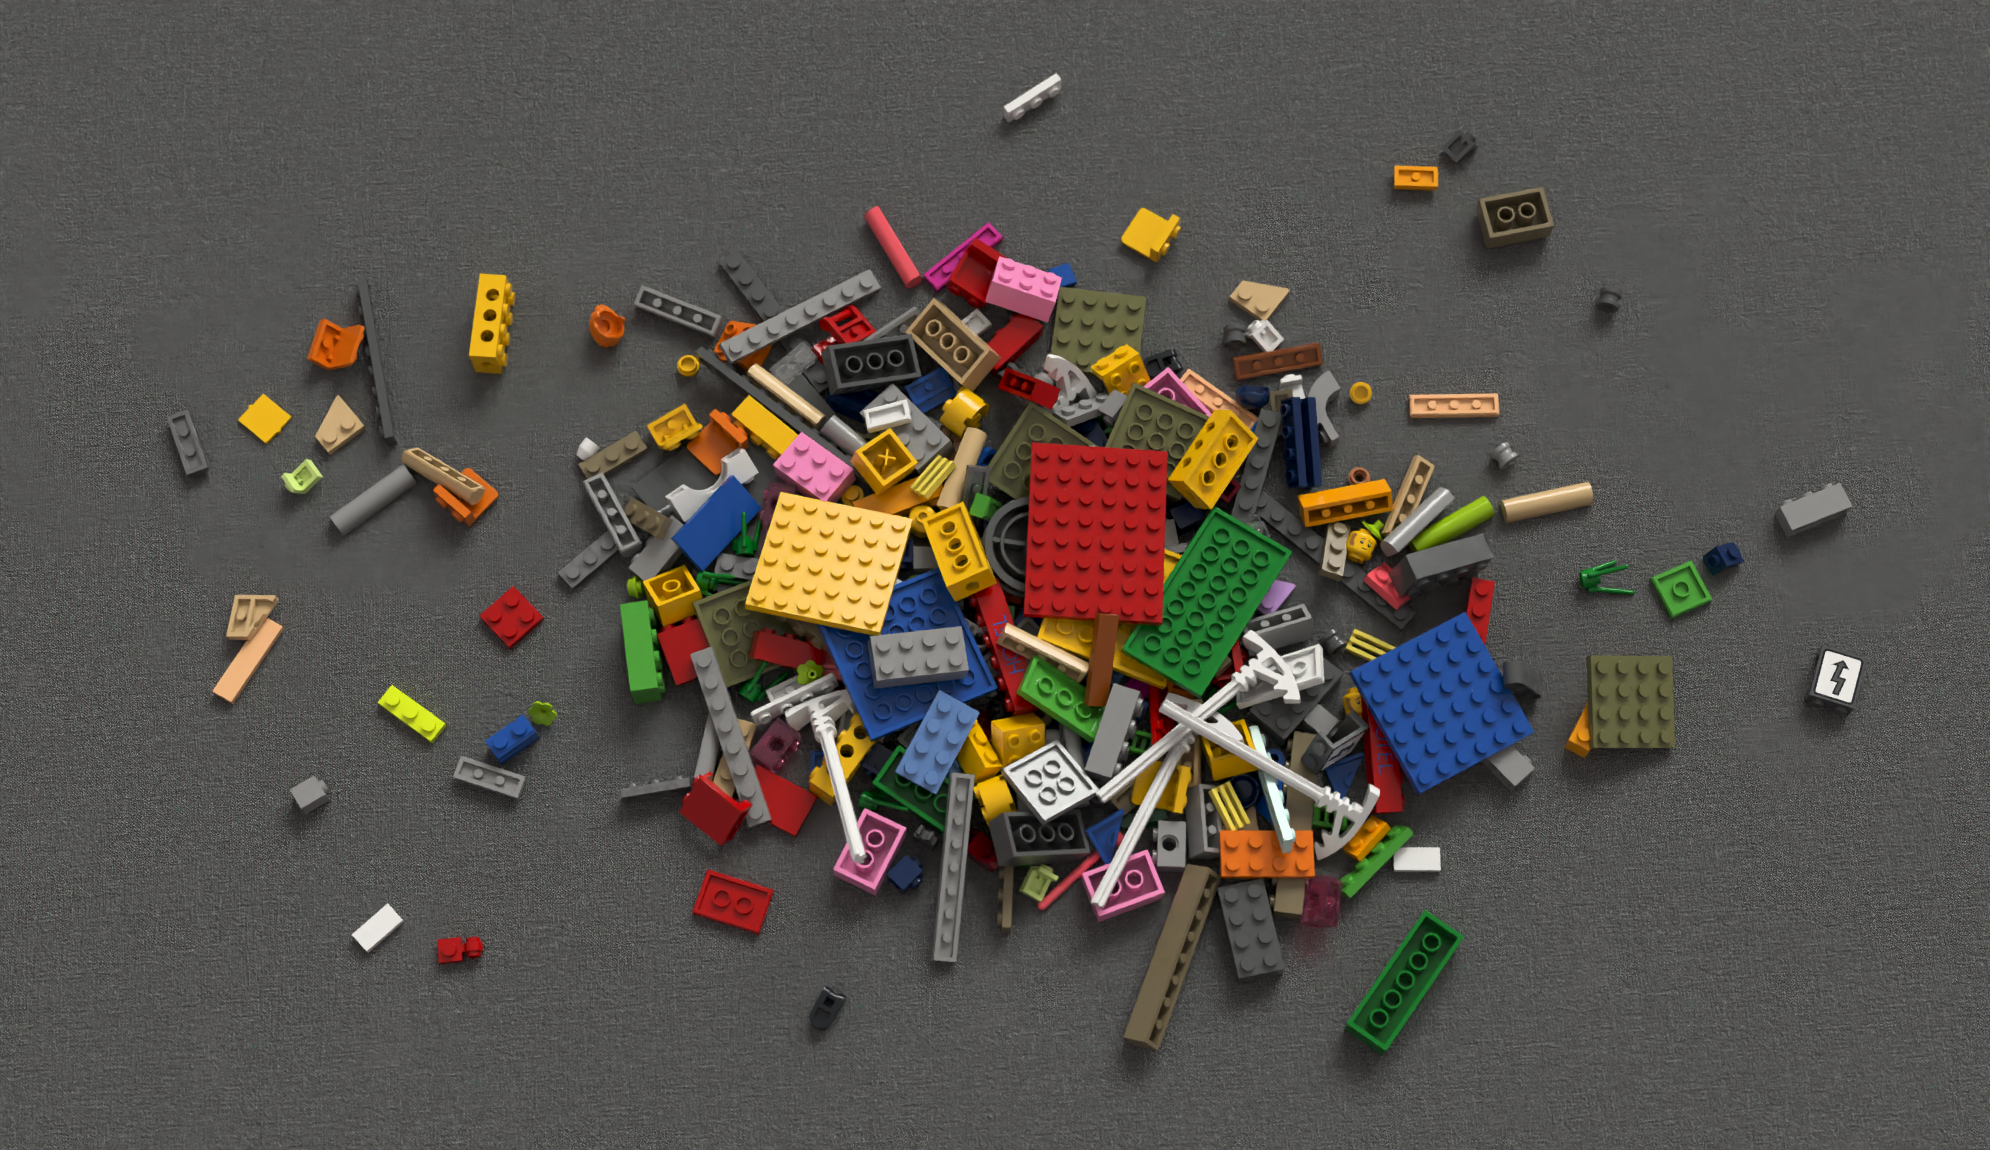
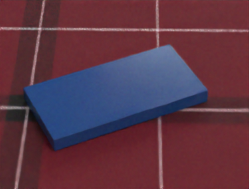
[671,475,761,571]

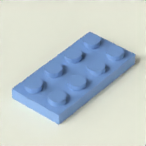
[895,690,980,794]

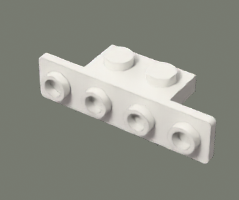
[750,673,839,726]

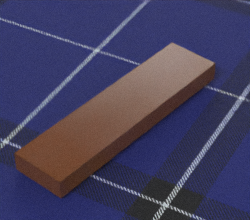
[1232,342,1323,380]
[1084,613,1119,707]

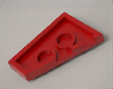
[1149,685,1176,753]

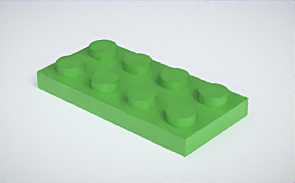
[1016,655,1105,743]

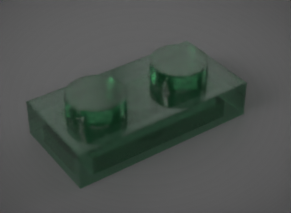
[1120,808,1167,833]

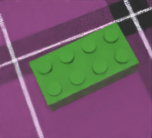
[620,600,666,704]

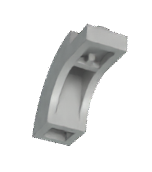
[1308,370,1341,449]

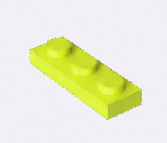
[377,685,447,743]

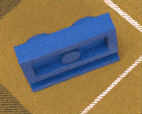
[904,367,957,413]

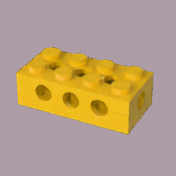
[469,274,515,374]
[1168,409,1259,509]
[922,502,997,602]
[808,712,878,806]

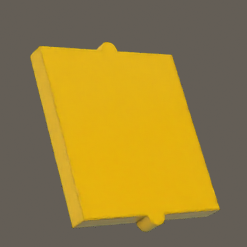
[238,394,292,444]

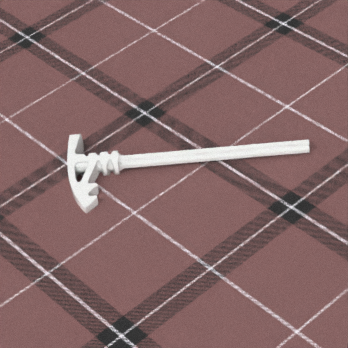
[988,354,1097,488]
[1095,630,1301,803]
[784,689,866,864]
[1091,693,1244,908]
[1159,699,1380,860]

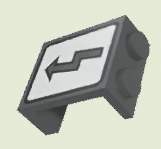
[1804,645,1867,715]
[1301,710,1369,775]

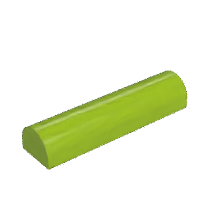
[1408,496,1494,553]

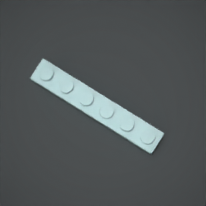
[1249,725,1296,854]

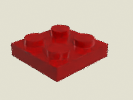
[479,586,544,649]

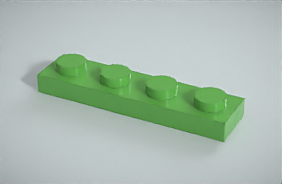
[1335,825,1414,898]

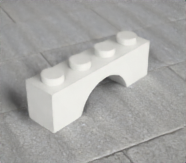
[665,447,759,522]

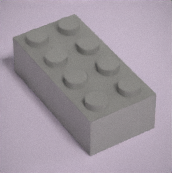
[860,383,955,476]
[868,626,969,689]
[1085,683,1144,784]

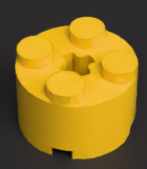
[939,386,990,439]
[974,774,1017,827]

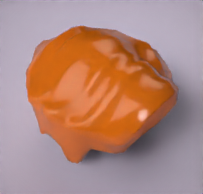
[589,304,625,349]

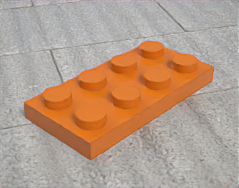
[1219,830,1315,879]

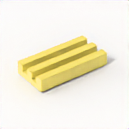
[910,454,956,499]
[1345,629,1396,662]
[1208,781,1251,830]

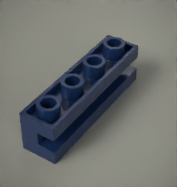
[1280,397,1322,489]

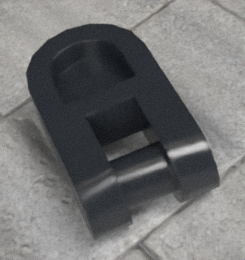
[1143,349,1183,380]
[810,986,847,1030]

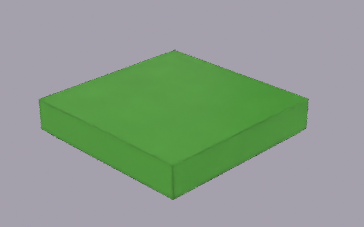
[1650,561,1712,619]

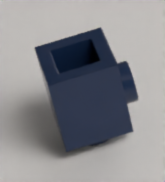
[1168,500,1205,536]
[887,855,923,895]

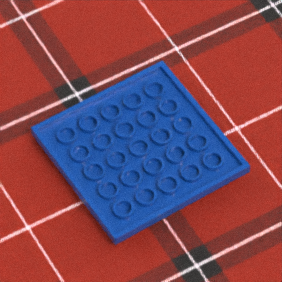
[817,568,998,742]
[1349,612,1534,795]

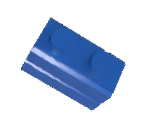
[485,715,539,765]

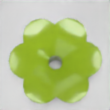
[1362,519,1385,542]
[796,660,823,686]
[528,701,557,726]

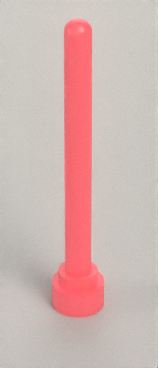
[1037,831,1124,910]

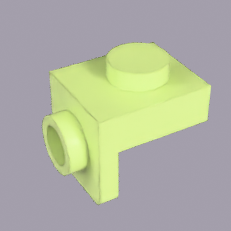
[281,459,323,494]
[1019,864,1059,902]

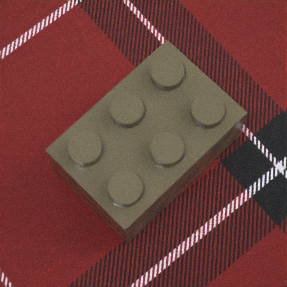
[1476,187,1554,249]

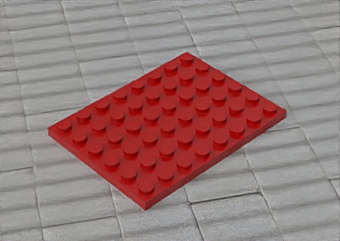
[1023,442,1167,626]

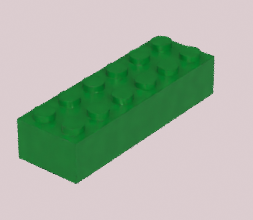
[1343,910,1464,1056]

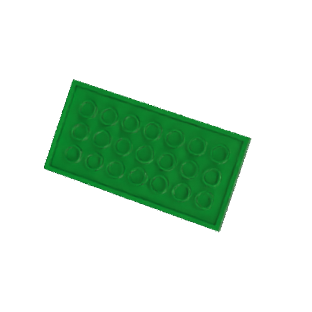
[1121,506,1292,699]

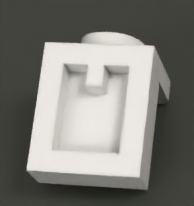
[1245,320,1284,352]
[1278,374,1305,399]

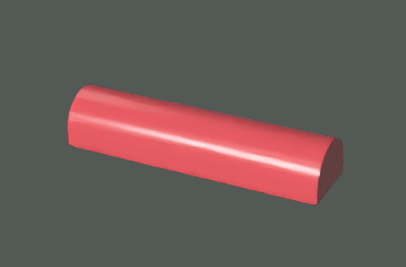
[864,206,922,289]

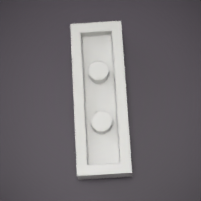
[1004,73,1061,123]

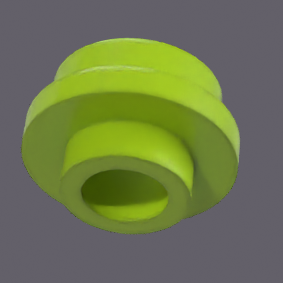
[627,576,645,598]

